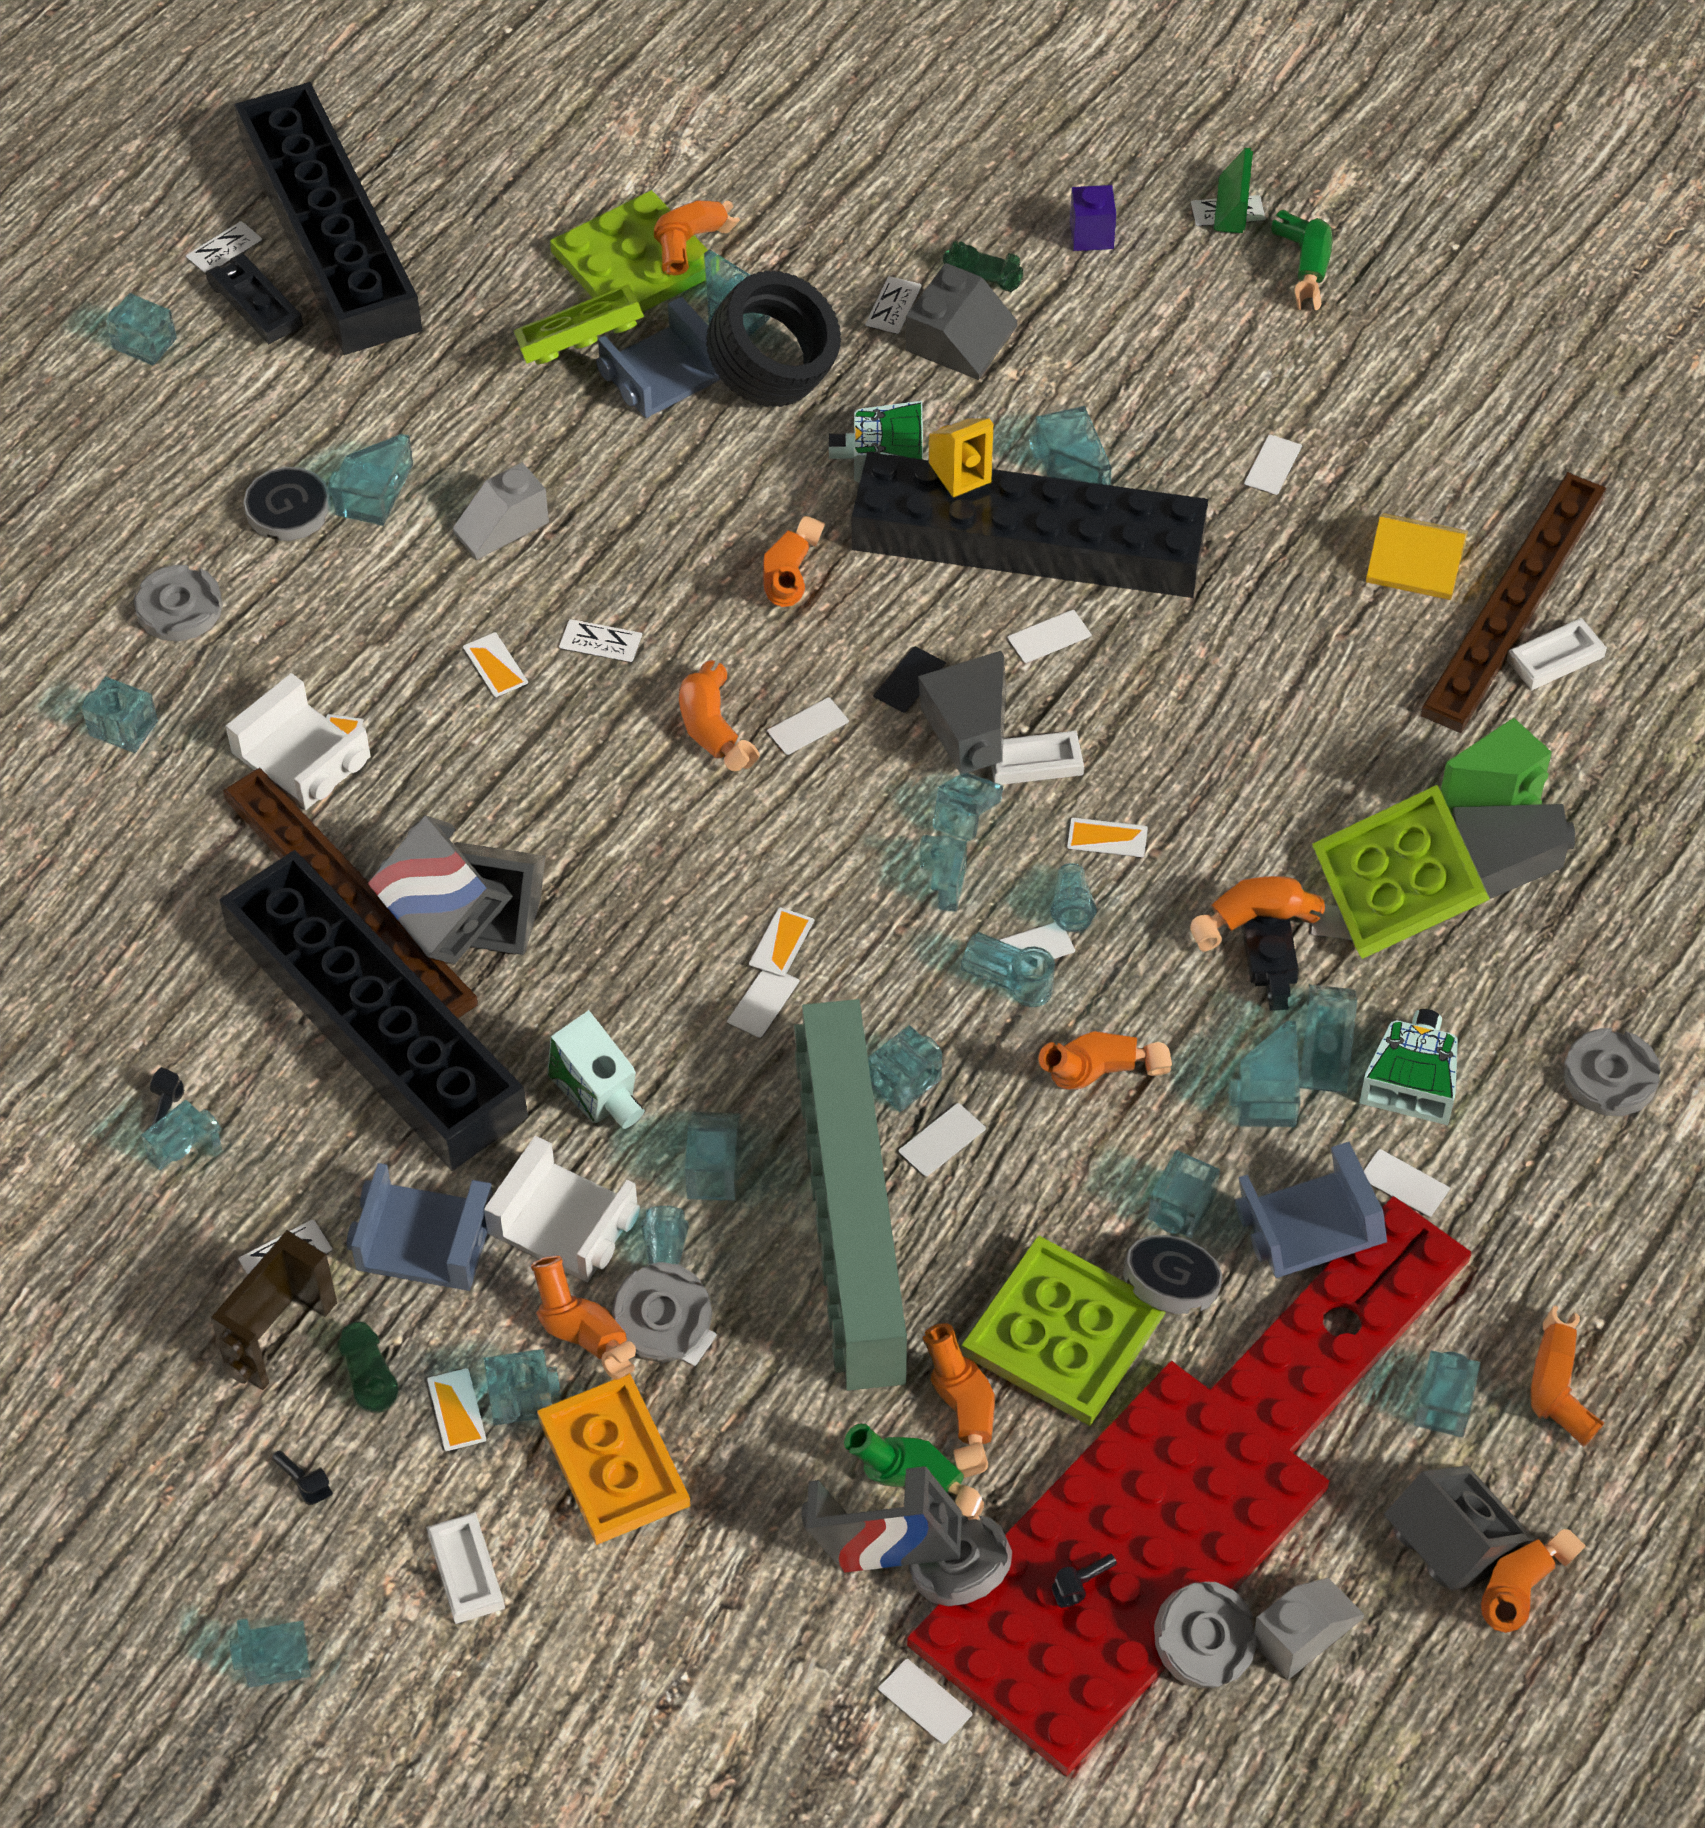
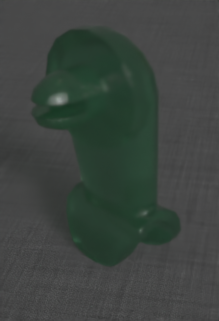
[942,241,1024,292]
[338,1322,399,1414]

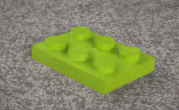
[513,284,644,365]

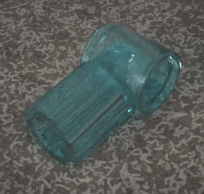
[961,932,1055,1007]

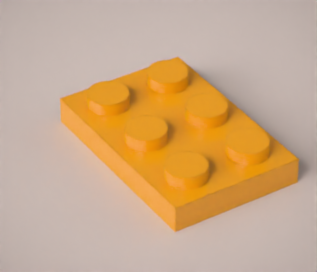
[537,1373,690,1545]

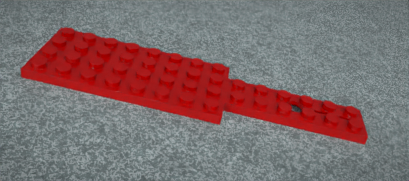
[907,1196,1472,1777]

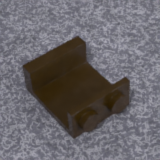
[211,1230,338,1390]

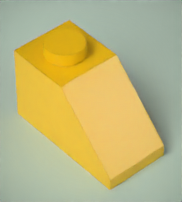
[929,418,994,497]

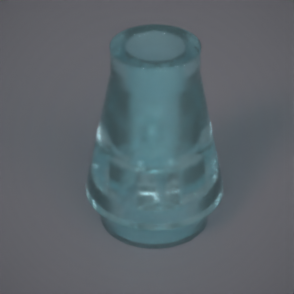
[1050,863,1097,932]
[641,1206,689,1265]

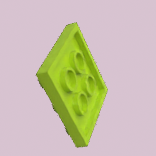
[550,190,720,312]
[1312,785,1490,959]
[961,1235,1166,1426]

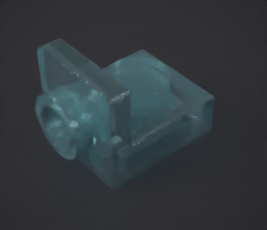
[932,773,1004,841]
[920,835,967,912]
[141,1100,223,1171]
[230,1618,312,1688]

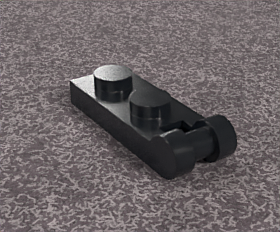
[206,253,303,345]

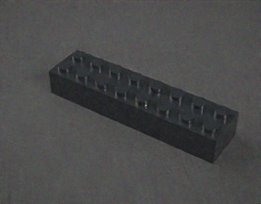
[234,82,422,355]
[851,452,1209,598]
[219,850,528,1171]

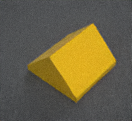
[1366,513,1468,600]

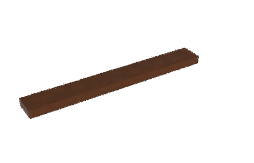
[1421,472,1606,733]
[223,767,478,1019]

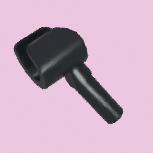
[149,1067,185,1137]
[272,1450,333,1505]
[1051,1554,1117,1608]

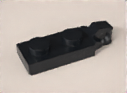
[1241,916,1299,1011]

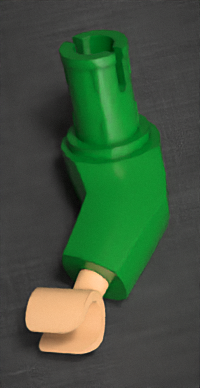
[1271,210,1333,310]
[844,1423,984,1520]

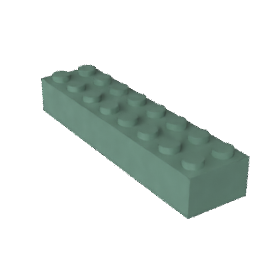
[794,999,907,1391]

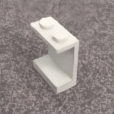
[226,673,371,810]
[484,1136,640,1283]

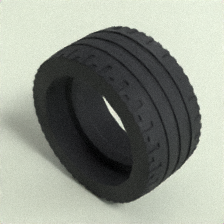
[706,270,841,407]

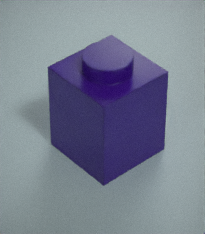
[1070,185,1116,251]

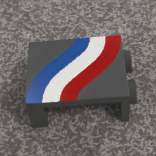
[368,815,513,964]
[801,1466,962,1573]

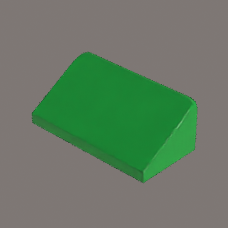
[1214,148,1253,233]

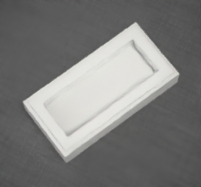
[1507,618,1607,691]
[991,731,1084,785]
[426,1512,505,1624]

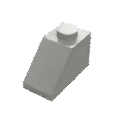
[453,462,549,560]
[1254,1578,1364,1680]

